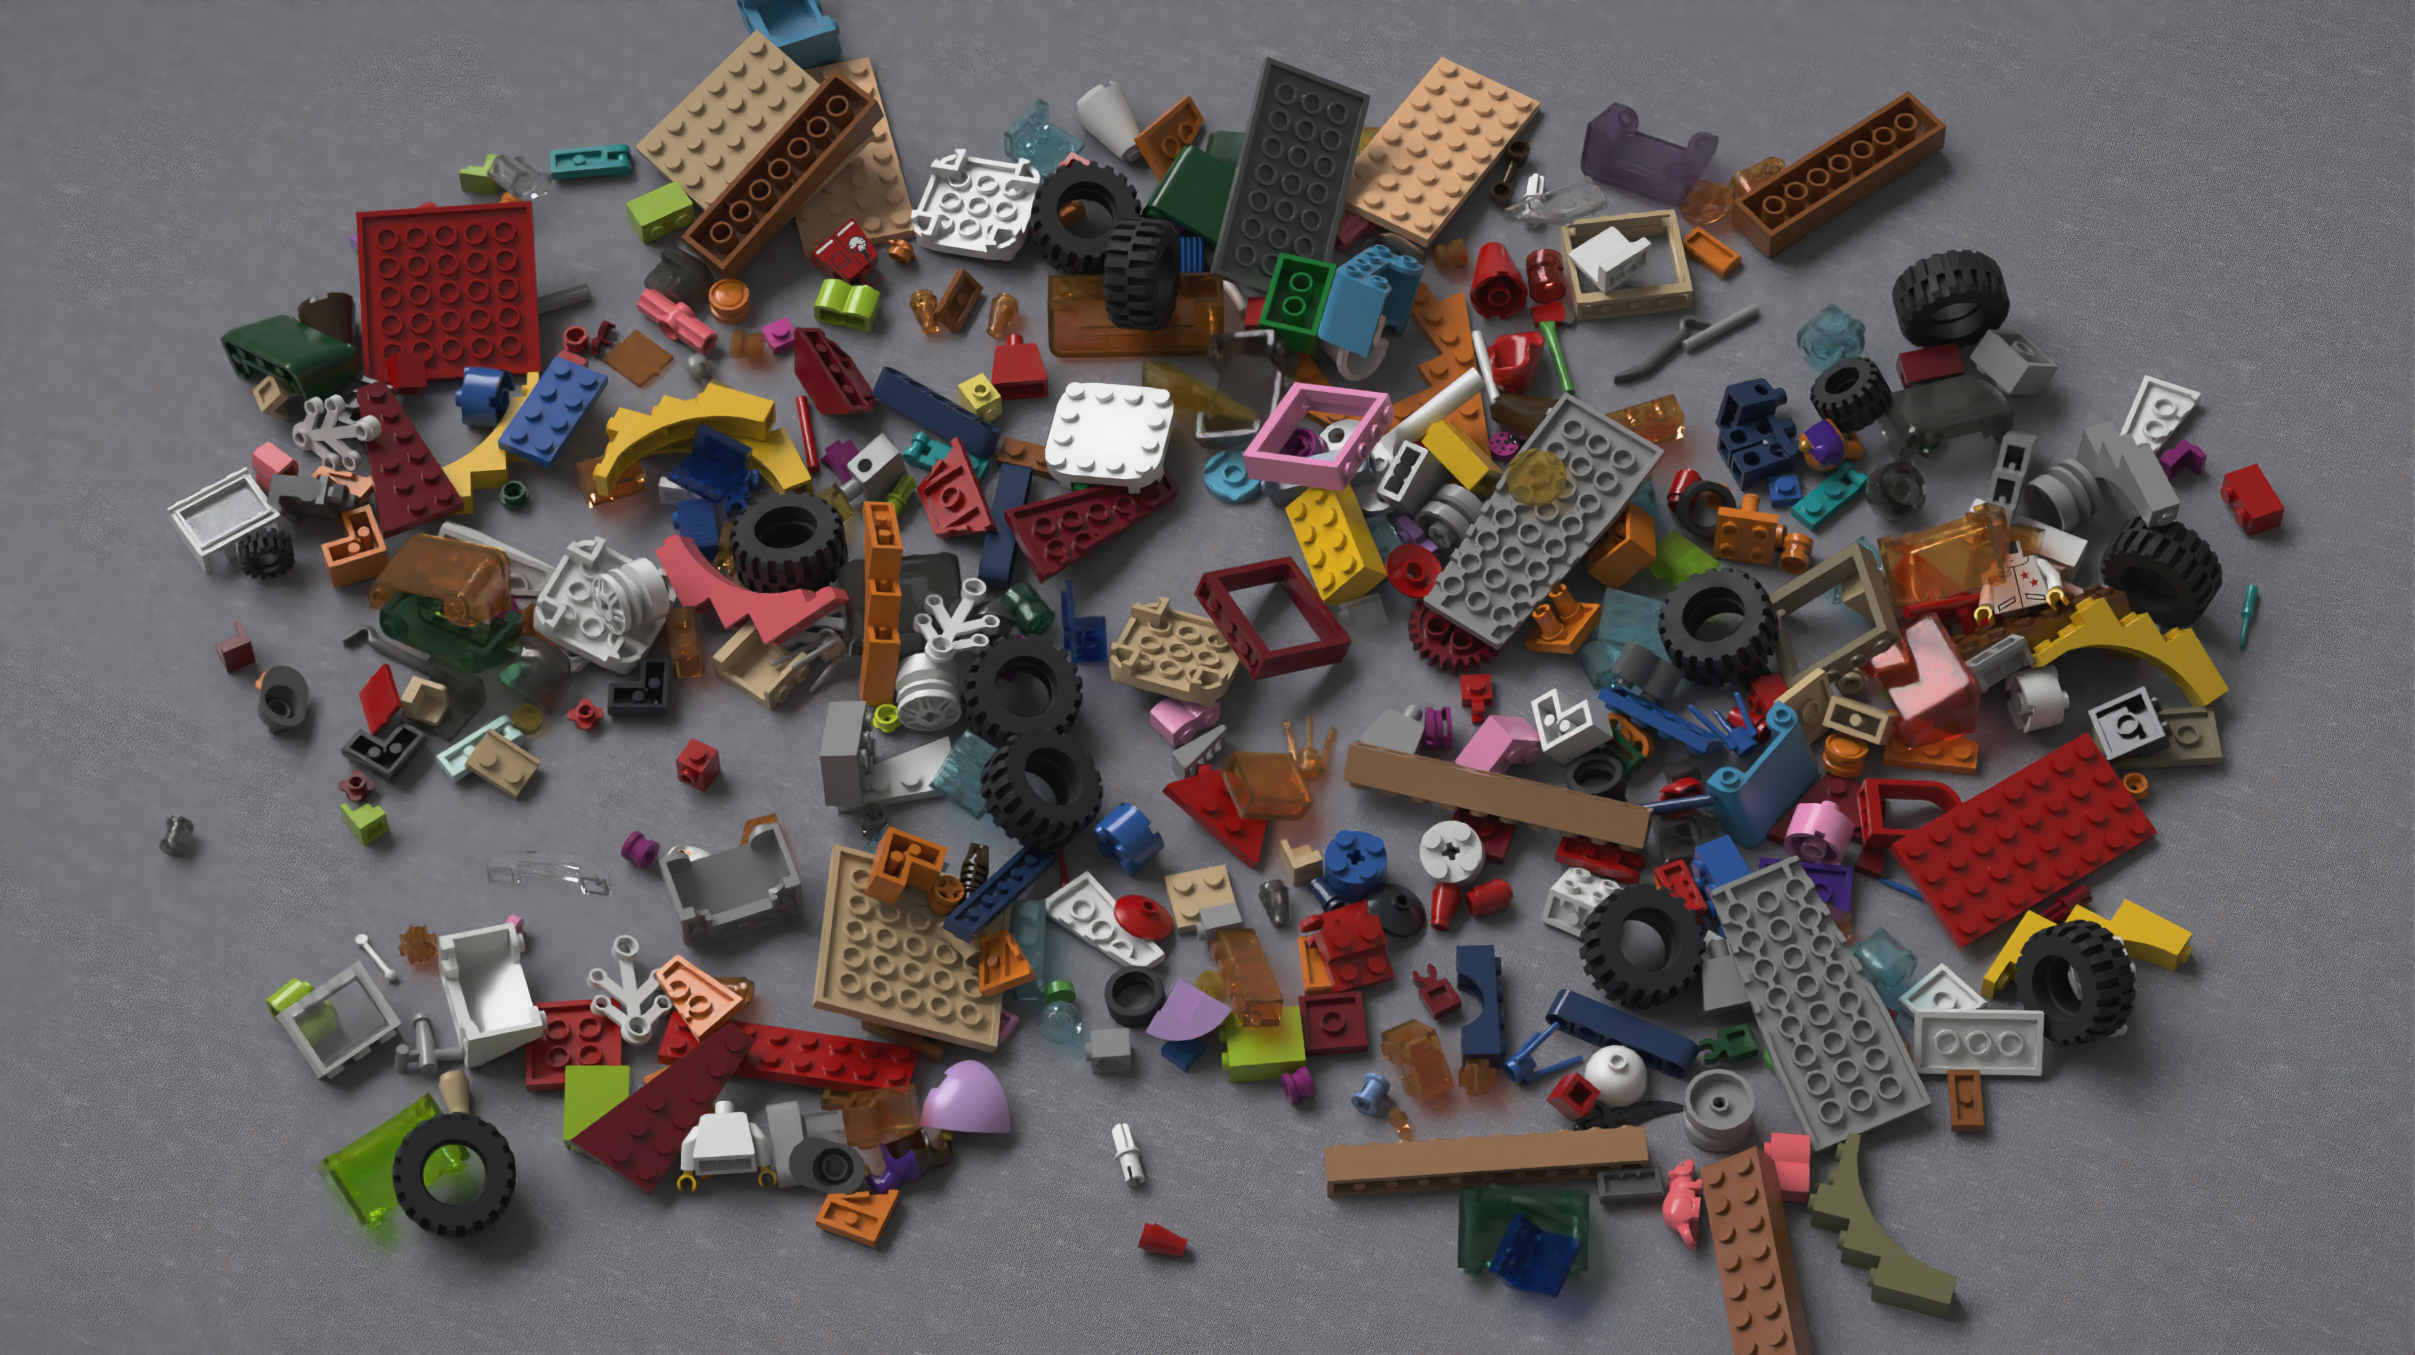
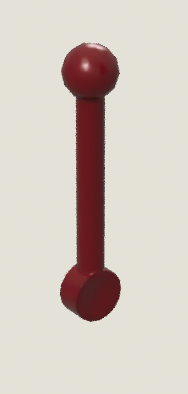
[1057,845,1070,889]

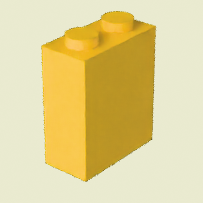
[1421,420,1504,497]

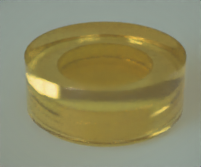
[512,704,543,735]

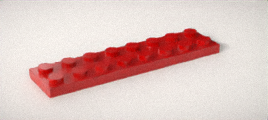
[658,1011,920,1100]

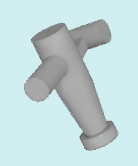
[395,1012,463,1075]

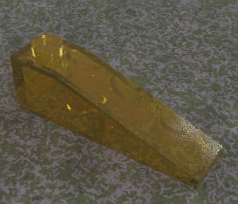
[1142,360,1264,422]

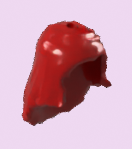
[1486,331,1545,395]

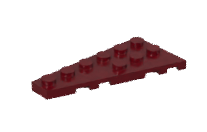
[356,380,464,540]
[1004,468,1179,584]
[569,1022,756,1196]

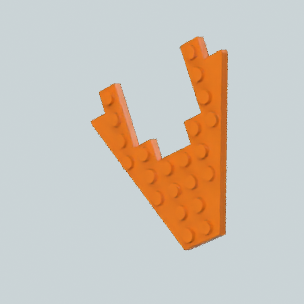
[1263,282,1492,488]

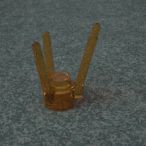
[1282,714,1336,780]

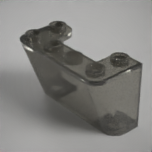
[1194,329,1300,454]
[837,552,963,656]

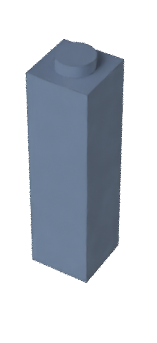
[1261,449,1377,506]

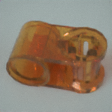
[1729,157,1785,197]

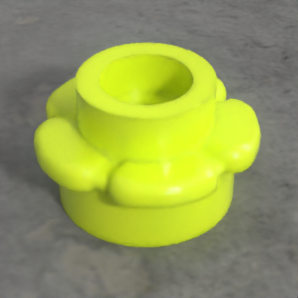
[873,704,902,733]

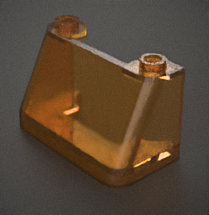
[1877,502,2012,610]
[369,534,511,627]

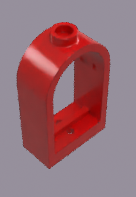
[1857,778,1962,849]

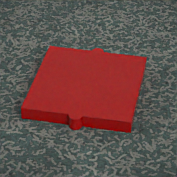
[359,663,402,736]

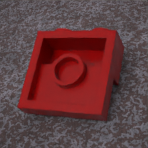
[1314,912,1395,993]

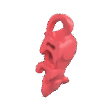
[1662,1159,1702,1251]

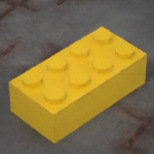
[1285,482,1387,610]

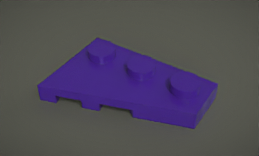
[1758,857,1853,929]

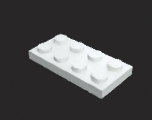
[1913,1008,2044,1076]

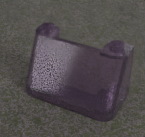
[1580,102,1719,207]

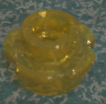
[1195,970,1226,999]

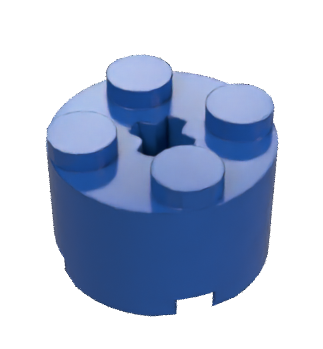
[455,366,515,428]
[1093,802,1165,876]
[1324,830,1387,903]

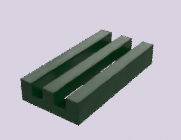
[1592,721,1648,781]

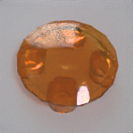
[1678,179,1736,225]

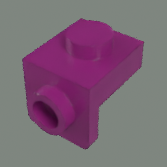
[820,439,860,485]
[2159,439,2207,482]

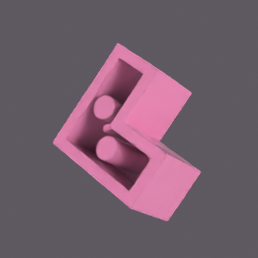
[1455,715,1542,775]

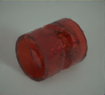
[1525,249,1566,304]

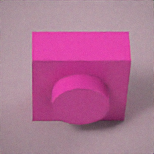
[761,317,795,355]

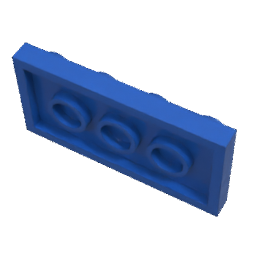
[498,356,608,469]
[1598,686,1724,755]

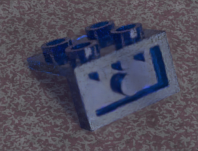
[667,424,753,504]
[1060,580,1108,663]
[1488,1214,1583,1299]

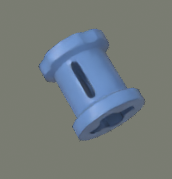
[1351,1072,1391,1115]

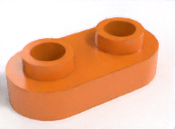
[1608,713,1654,761]

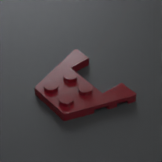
[1767,772,1886,880]

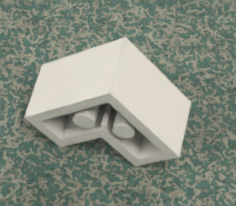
[1531,688,1613,765]

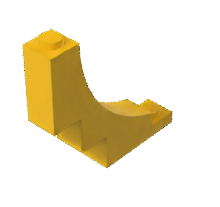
[442,372,540,516]
[1981,899,2193,1000]

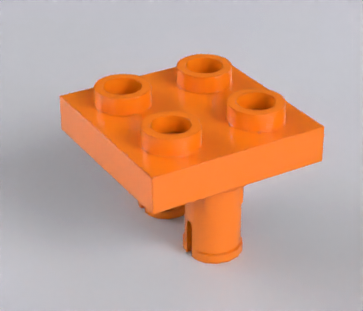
[1713,494,1779,566]
[1525,584,1606,654]

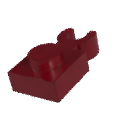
[1413,964,1462,1021]

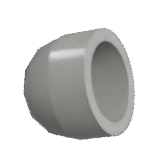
[684,353,710,379]

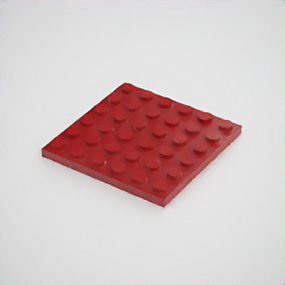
[356,201,542,384]

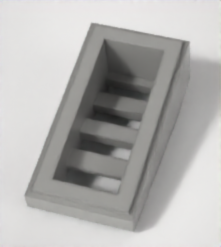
[1172,725,1226,780]

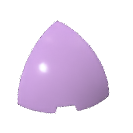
[1146,978,1232,1041]
[920,1060,1010,1133]

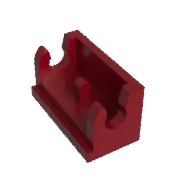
[1895,343,1965,389]

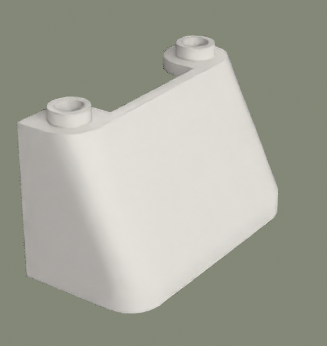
[439,922,548,1068]

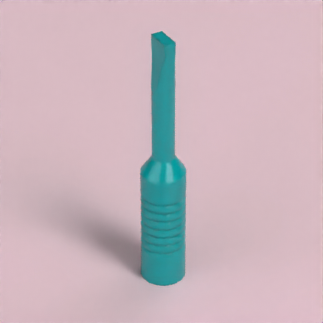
[2239,585,2258,650]

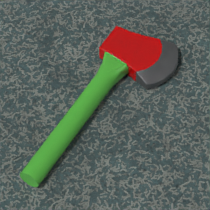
[1530,298,1575,395]

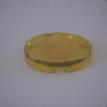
[1506,449,1566,506]

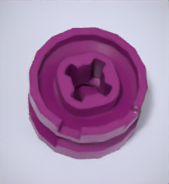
[1281,428,1329,457]
[1425,706,1452,750]

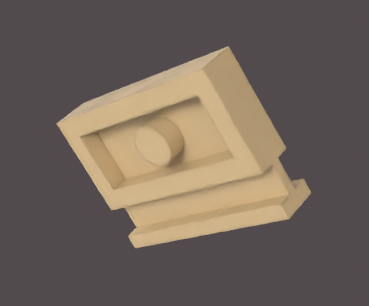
[464,728,541,800]

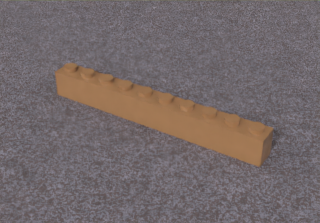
[1342,741,1655,852]
[1324,1125,1649,1197]

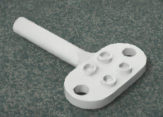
[1320,367,1487,517]

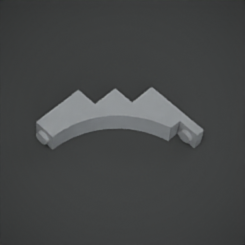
[2076,421,2180,528]
[1963,429,2039,594]

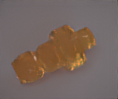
[1388,1106,1412,1141]

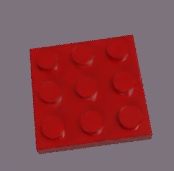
[526,998,622,1092]

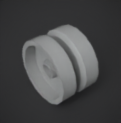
[1414,484,1484,559]
[1682,1069,1755,1152]

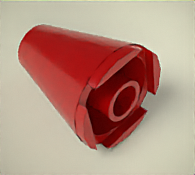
[1470,242,1528,319]

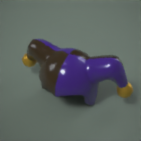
[864,1127,954,1194]

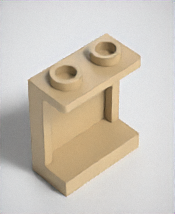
[713,618,810,711]

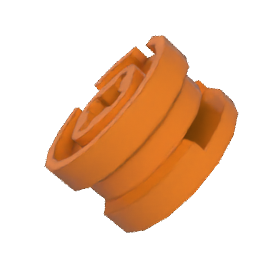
[709,278,751,325]
[1821,732,1868,778]

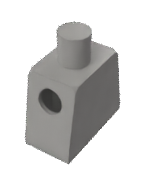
[839,433,908,502]
[1358,705,1426,755]
[1699,939,1752,1018]

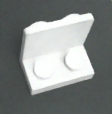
[1569,226,1652,294]
[1541,867,1624,937]

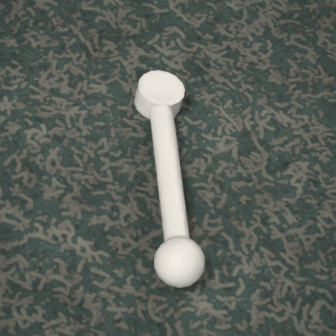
[355,934,397,981]

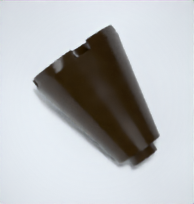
[297,292,356,348]
[1490,393,1559,443]

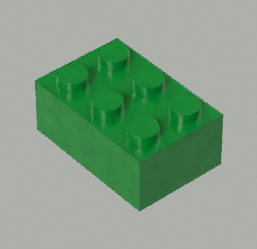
[1258,252,1337,355]

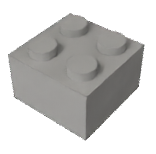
[1970,329,2059,395]

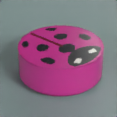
[1489,432,1519,462]

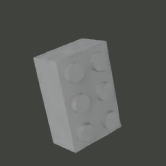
[820,701,876,806]

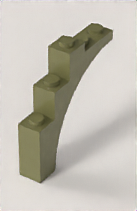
[1807,1132,1957,1320]

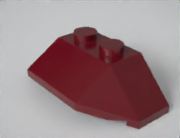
[794,327,877,415]

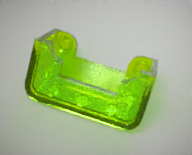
[315,1092,471,1230]

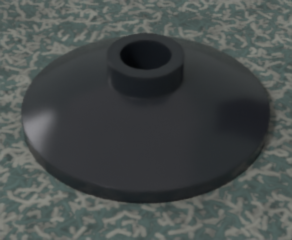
[1367,883,1426,937]

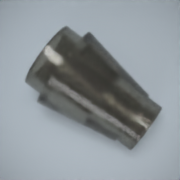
[1258,880,1291,928]

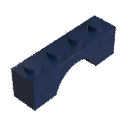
[1456,945,1506,1071]

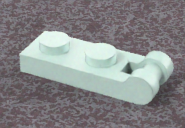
[436,715,525,783]

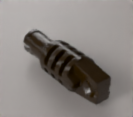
[959,843,990,906]

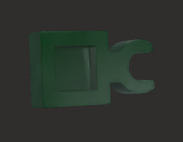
[1699,1023,1759,1065]

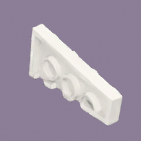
[1038,871,1165,969]

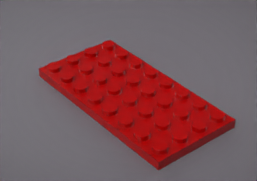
[1889,732,2158,951]

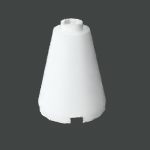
[1071,81,1142,161]

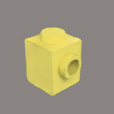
[957,373,1002,422]

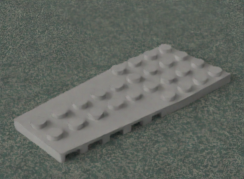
[1424,392,1665,650]
[1710,855,1932,1155]

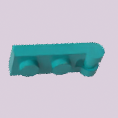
[549,144,632,180]
[902,432,990,484]
[1790,461,1871,532]

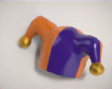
[1798,418,1864,472]

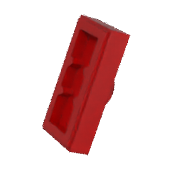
[1654,859,1708,918]

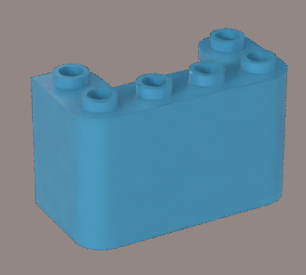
[736,0,842,70]
[1317,245,1425,358]

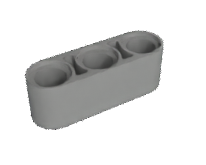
[766,1101,804,1189]

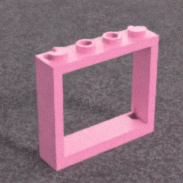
[1242,382,1395,491]

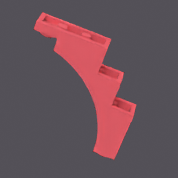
[655,534,850,646]

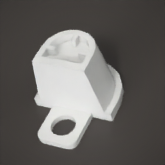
[1320,314,1389,382]

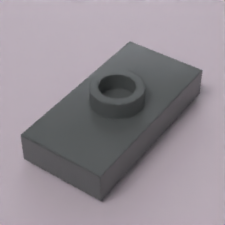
[1596,1166,1664,1204]

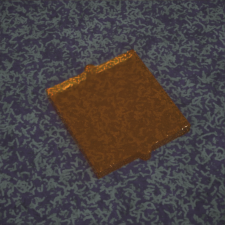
[603,329,674,388]

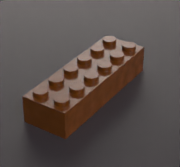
[1939,584,2131,687]

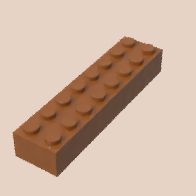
[681,69,884,279]
[1731,91,1946,259]
[1700,1146,1812,1355]

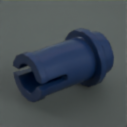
[1308,877,1345,913]

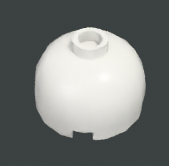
[1584,1045,1647,1110]

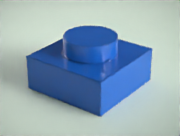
[1767,474,1801,507]
[1161,1038,1206,1072]

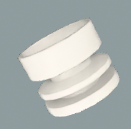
[592,558,670,635]
[895,653,962,731]

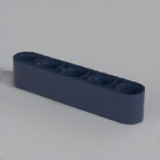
[872,366,1002,459]
[978,463,1033,590]
[1545,989,1700,1079]

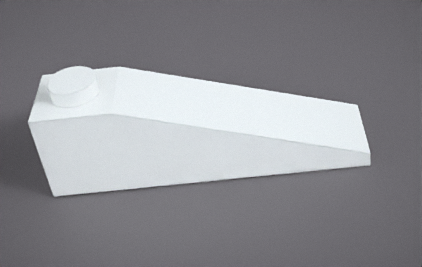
[422,520,555,596]

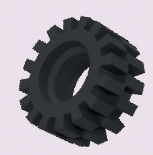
[238,528,295,580]

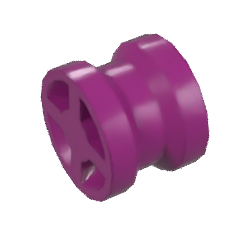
[621,830,660,869]
[1280,1066,1316,1105]

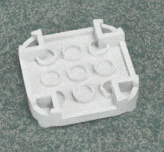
[911,149,1042,261]
[1045,382,1176,494]
[533,536,677,674]

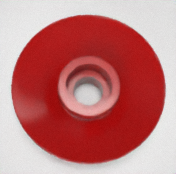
[1385,544,1443,599]
[1113,895,1173,941]

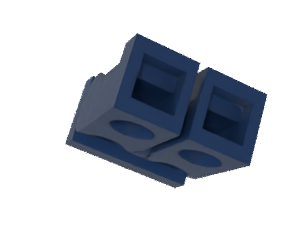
[1717,414,1805,491]

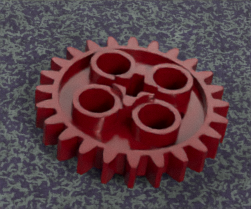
[1408,601,1504,673]

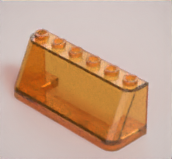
[1047,272,1225,358]

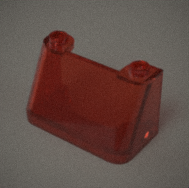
[1858,612,1980,750]

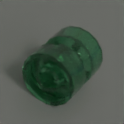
[1000,582,1055,638]

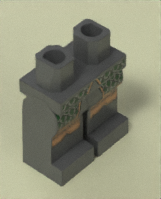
[267,474,361,522]

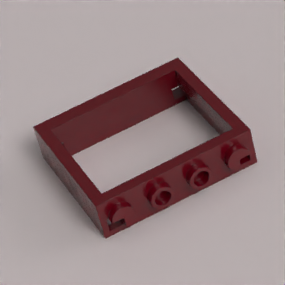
[1194,556,1352,680]

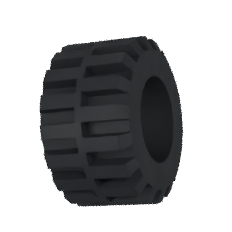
[1810,356,1892,434]

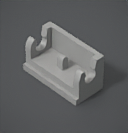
[1962,634,2035,694]

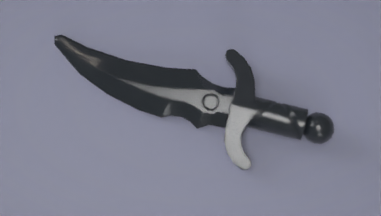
[1573,1100,1684,1131]

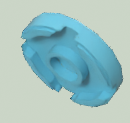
[1204,450,1261,504]

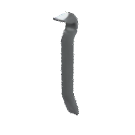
[1614,315,1711,384]
[343,625,459,674]

